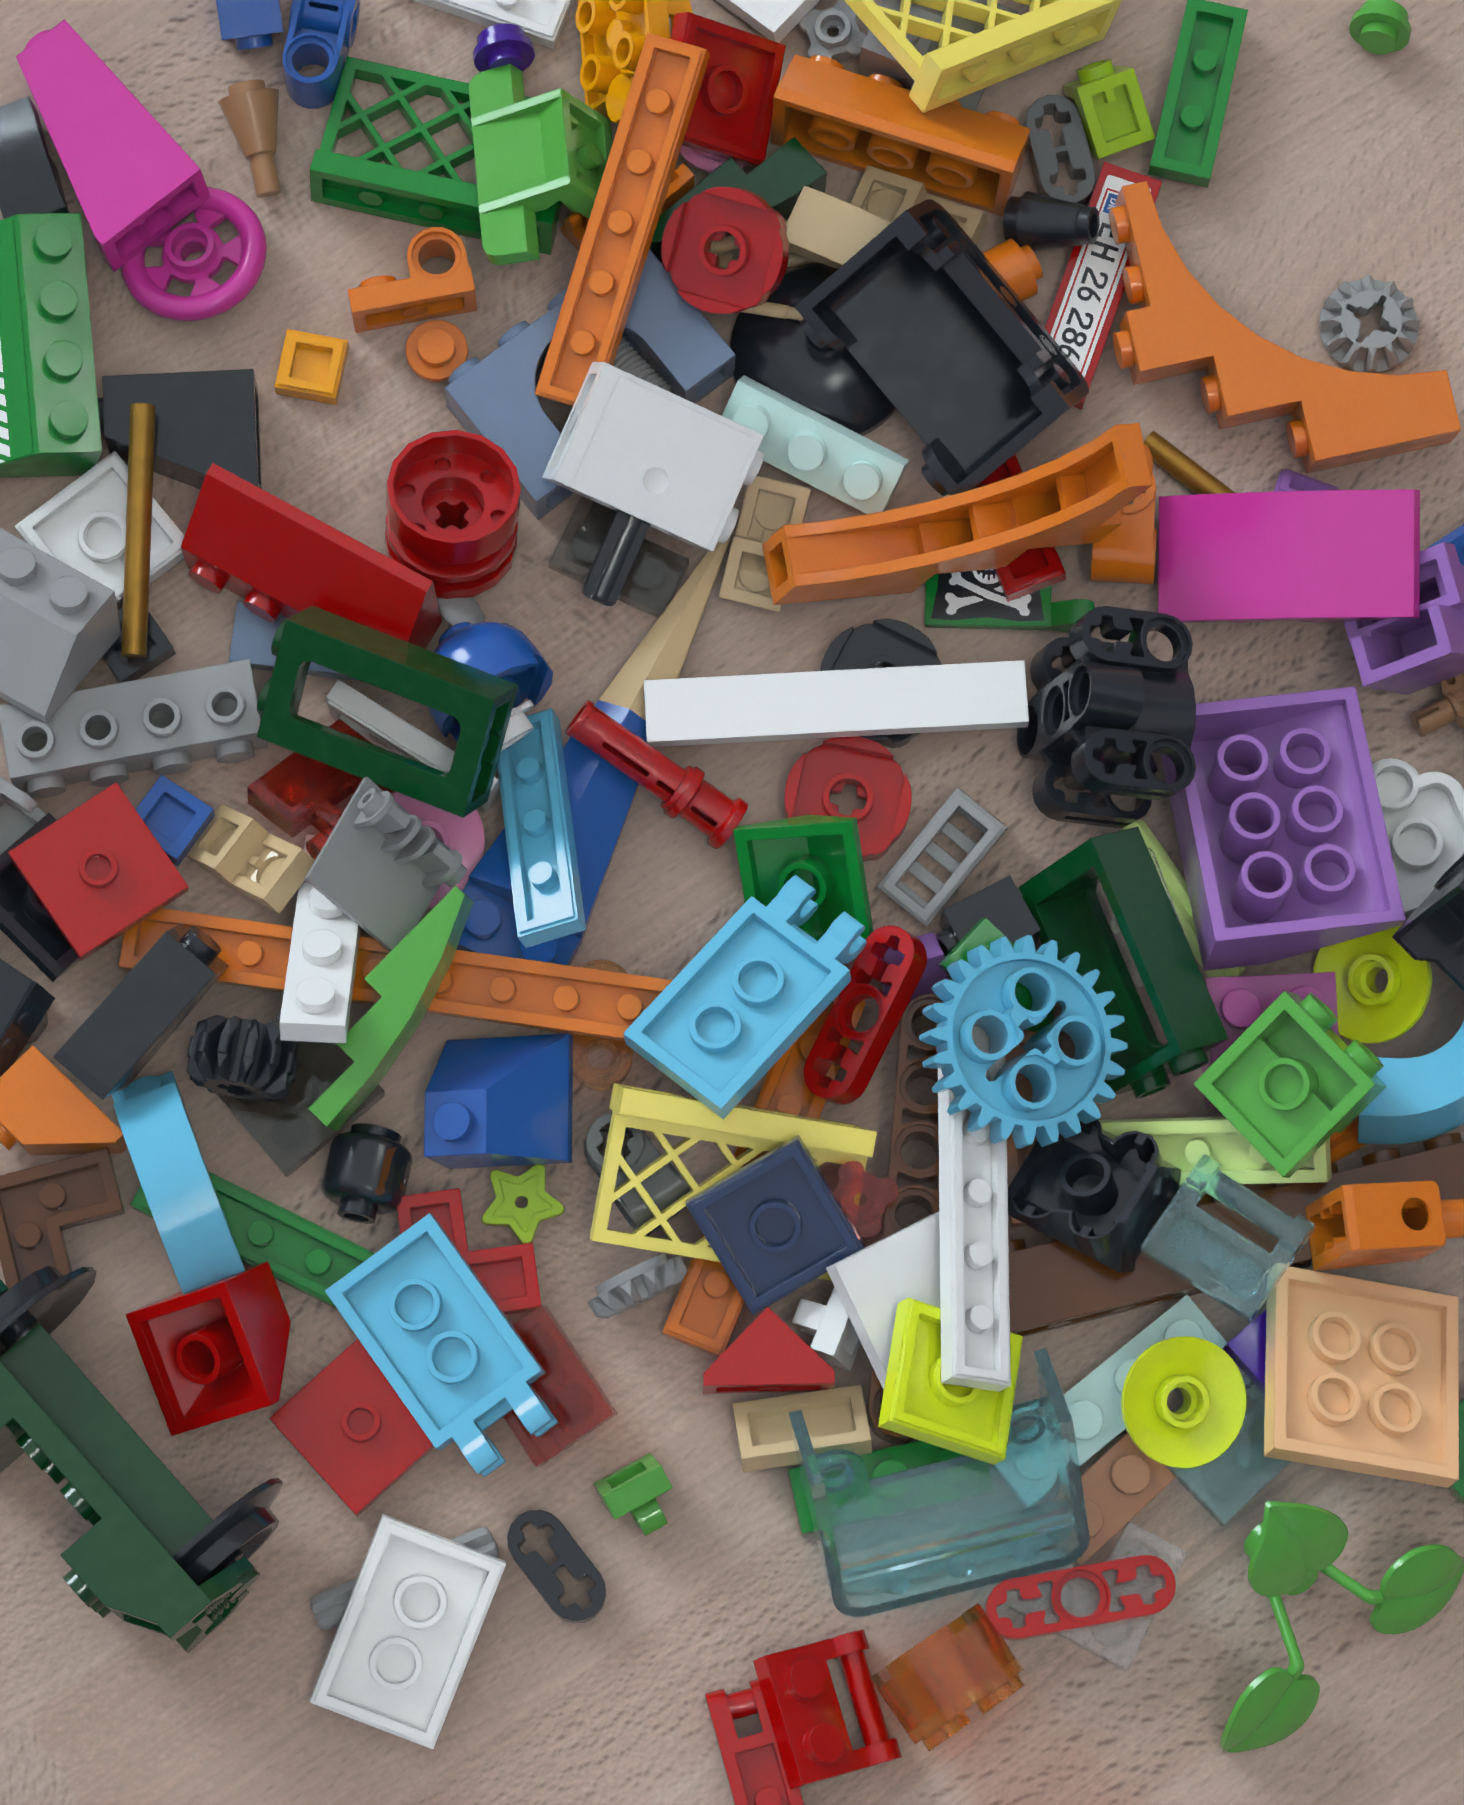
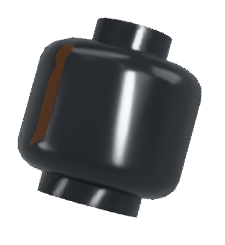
[321,1123,412,1224]

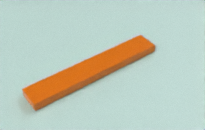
[535,32,710,407]
[662,996,866,1357]

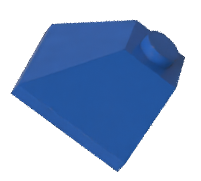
[424,1033,573,1169]

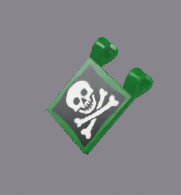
[925,569,1095,633]

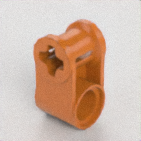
[1090,473,1157,585]

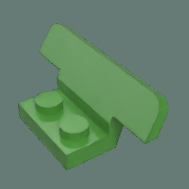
[469,64,613,265]

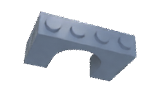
[444,249,736,520]

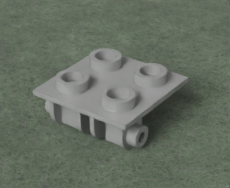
[304,777,467,952]

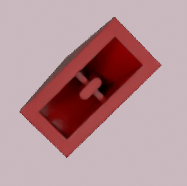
[703,1307,835,1394]

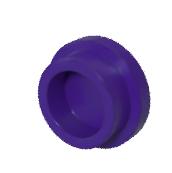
[473,24,535,72]

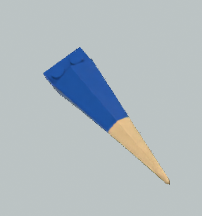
[456,535,731,966]

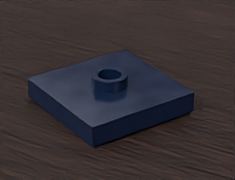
[685,1135,866,1315]

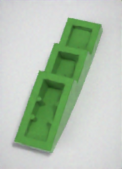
[308,886,474,1131]

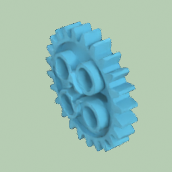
[919,935,1128,1149]

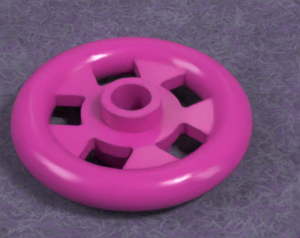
[121,187,267,321]

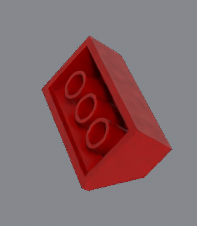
[181,463,442,649]

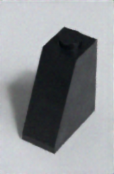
[97,369,262,489]
[53,924,229,1100]

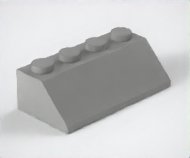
[0,528,121,723]

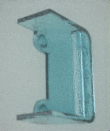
[789,1348,1090,1617]

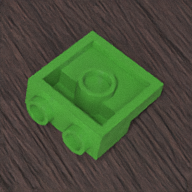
[1194,991,1387,1178]

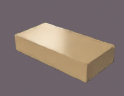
[732,1384,872,1472]

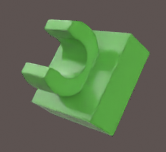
[593,1453,673,1536]

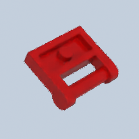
[753,1629,902,1789]

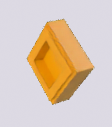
[274,329,349,405]

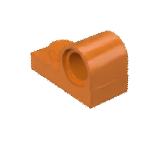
[347,227,477,333]

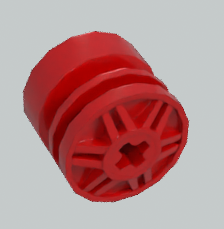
[385,430,521,599]

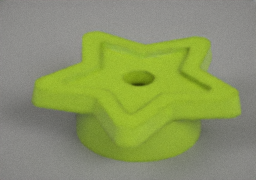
[481,1164,565,1244]

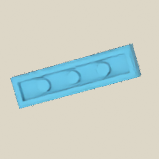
[497,708,586,948]

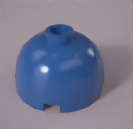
[427,622,553,742]

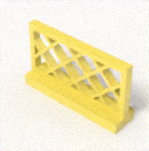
[844,0,1122,113]
[589,1083,877,1281]

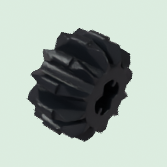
[187,1015,299,1103]

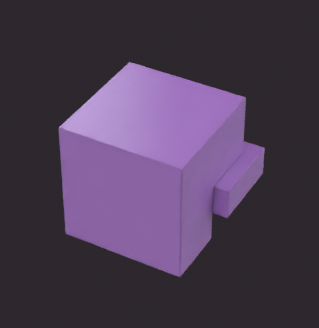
[1343,542,1464,695]

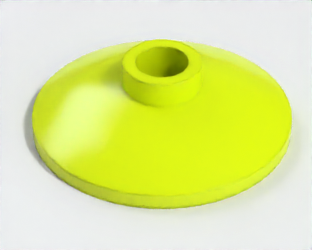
[1313,925,1432,1044]
[1121,1336,1247,1468]

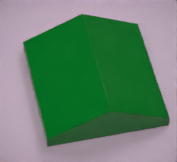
[733,815,874,941]

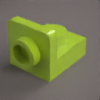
[1063,59,1155,159]

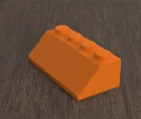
[771,54,1031,217]

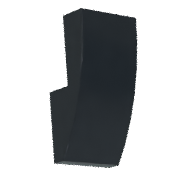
[0,96,69,219]

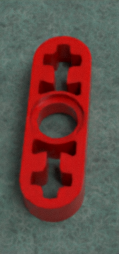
[804,925,927,1105]
[984,1555,1176,1641]

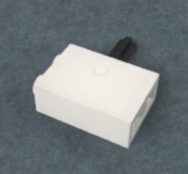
[542,362,764,606]

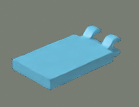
[623,875,867,1119]
[325,1213,559,1477]

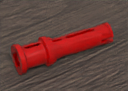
[565,700,748,849]

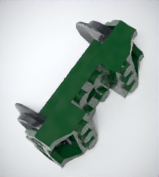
[0,1266,283,1653]

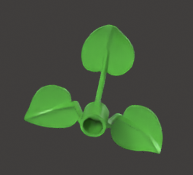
[1220,1501,1464,1753]

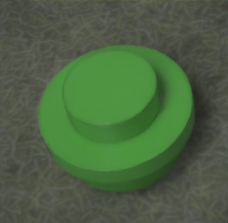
[1349,0,1411,54]

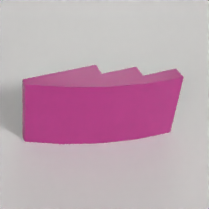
[1158,489,1420,623]

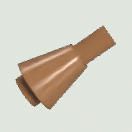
[218,79,281,198]

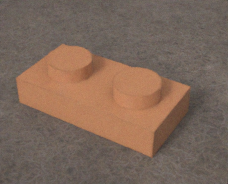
[1035,1432,1176,1566]

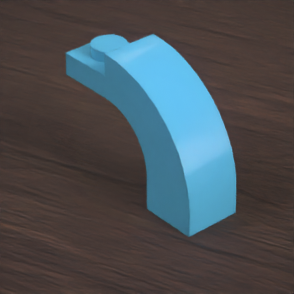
[1358,1021,1464,1144]
[112,1071,245,1294]

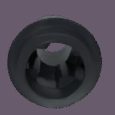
[1003,191,1100,252]

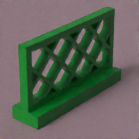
[310,56,563,255]

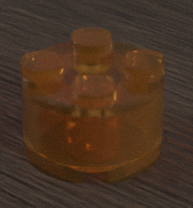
[870,1603,1024,1751]

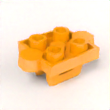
[575,0,693,124]

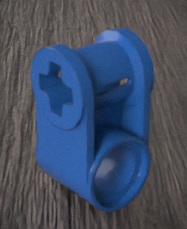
[283,0,360,109]

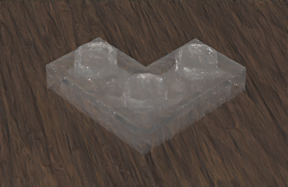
[1009,1521,1187,1671]

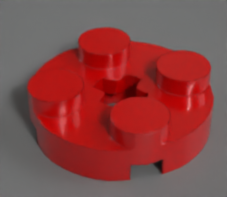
[661,187,789,314]
[784,736,912,862]

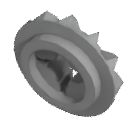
[1319,274,1420,373]
[588,1253,687,1319]

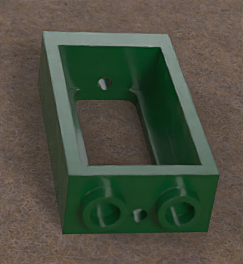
[257,606,519,818]
[1018,827,1229,1099]

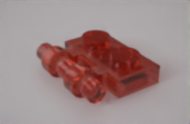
[247,719,394,860]

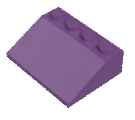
[1161,687,1406,971]

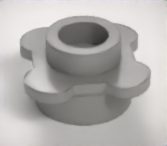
[799,0,866,63]

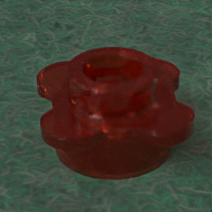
[834,1161,898,1237]

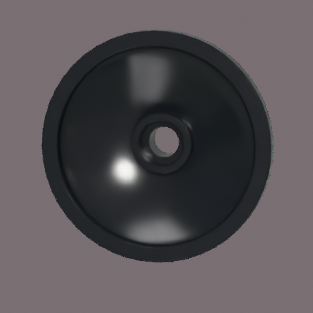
[730,263,897,436]

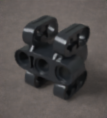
[1016,606,1196,828]

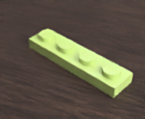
[1099,1116,1332,1185]

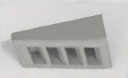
[877,788,1008,927]

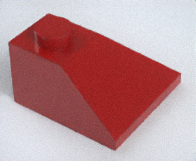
[125,1261,291,1436]

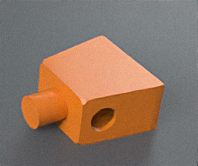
[1305,1180,1464,1271]

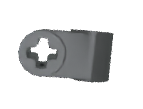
[584,1113,690,1235]

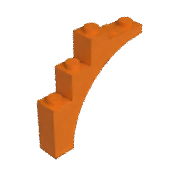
[1109,181,1461,474]
[762,423,1153,605]

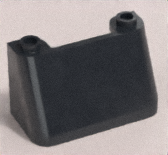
[795,199,1089,496]

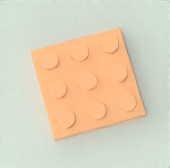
[1264,1264,1459,1488]

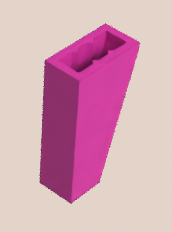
[16,19,211,272]

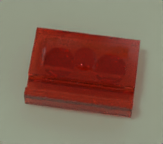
[503,1305,618,1467]

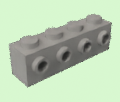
[0,659,267,798]

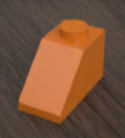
[0,1045,128,1155]

